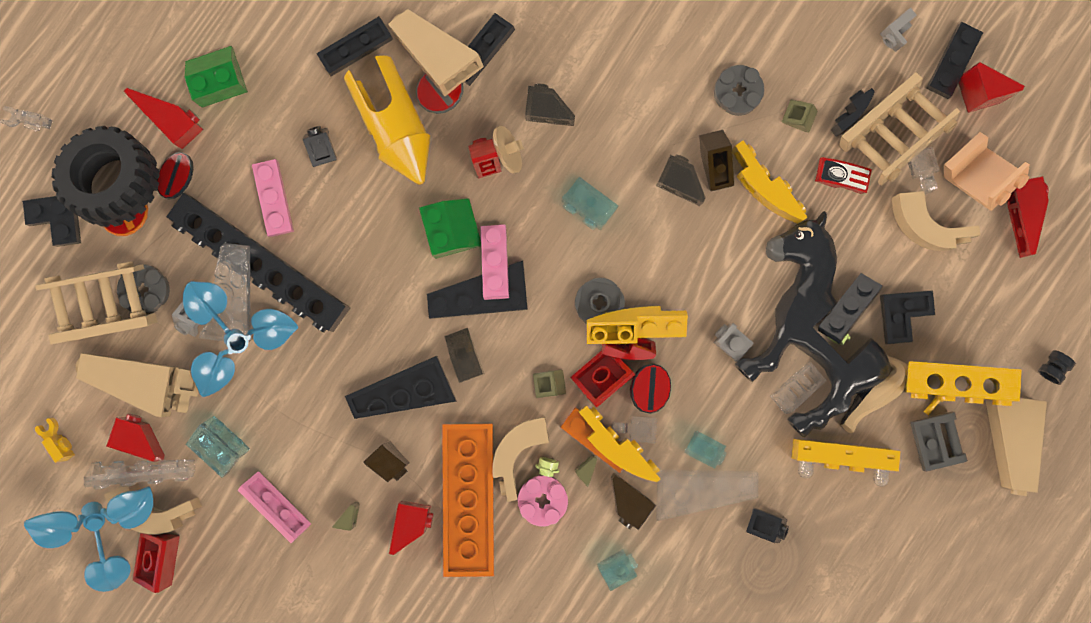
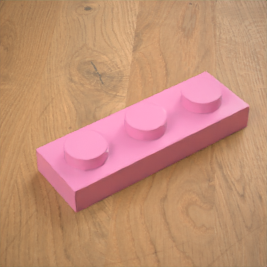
[252,159,294,237]
[481,225,509,300]
[238,471,311,543]

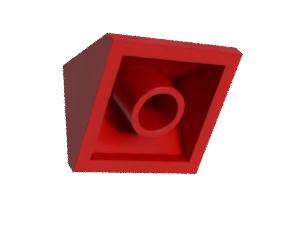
[958,62,1025,113]
[570,351,635,408]
[132,533,180,593]

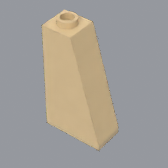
[388,9,484,96]
[76,353,179,417]
[985,398,1047,496]

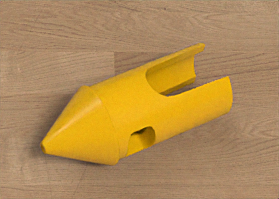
[344,55,431,185]

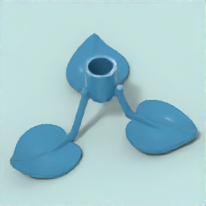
[183,281,298,397]
[24,486,153,592]

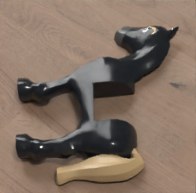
[735,211,907,438]

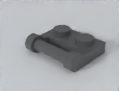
[910,412,968,472]

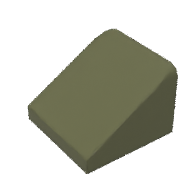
[782,100,818,133]
[533,369,566,398]
[575,455,597,487]
[332,502,360,531]

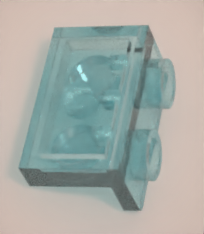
[561,177,619,231]
[185,416,250,478]

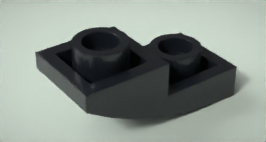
[831,88,875,137]

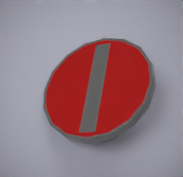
[416,73,464,114]

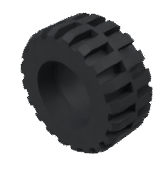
[51,126,160,227]

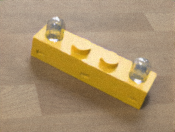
[792,439,901,487]

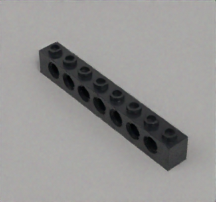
[166,193,350,333]

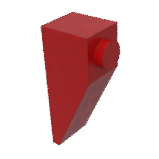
[124,88,204,149]
[468,138,502,179]
[1006,176,1049,258]

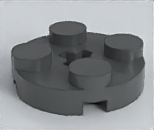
[714,65,764,116]
[117,265,170,314]
[575,278,625,324]

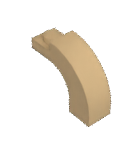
[891,191,980,251]
[492,417,549,502]
[104,482,202,534]

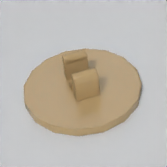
[493,126,524,174]

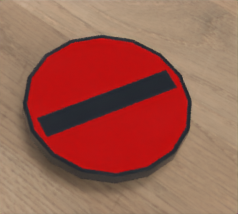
[157,152,194,200]
[630,363,671,414]

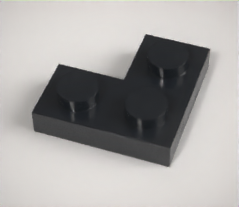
[22,196,81,247]
[880,290,935,344]

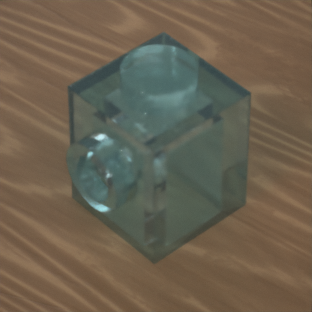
[684,431,727,469]
[597,550,638,591]

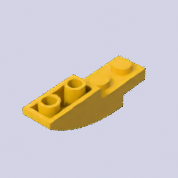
[732,140,808,224]
[587,306,688,344]
[578,405,660,482]

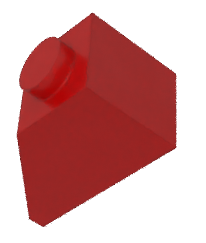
[106,414,165,462]
[389,501,434,555]

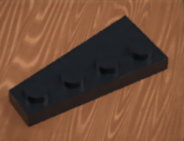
[427,260,528,319]
[345,356,457,419]

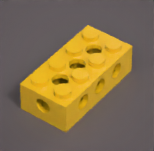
[905,361,1022,406]

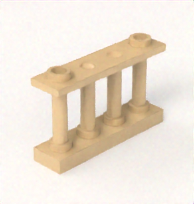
[839,72,960,186]
[35,261,158,344]

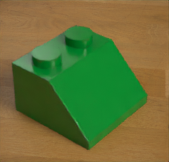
[184,46,248,108]
[419,198,481,259]

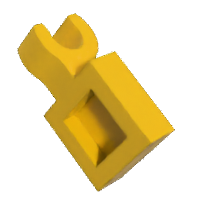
[35,418,75,463]

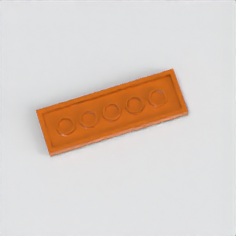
[442,423,494,577]

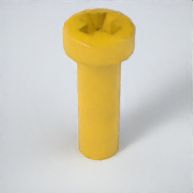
[924,395,943,416]

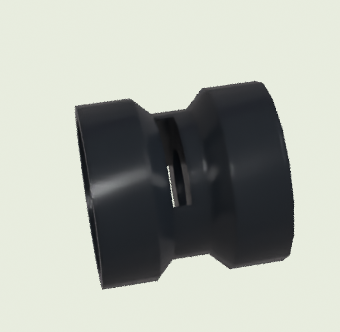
[1038,350,1076,385]

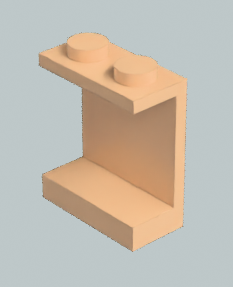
[944,132,1030,211]

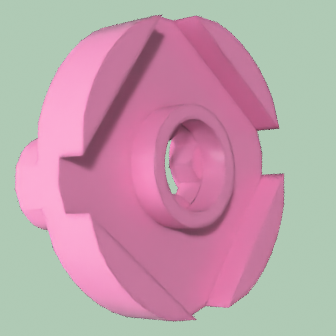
[518,475,568,526]

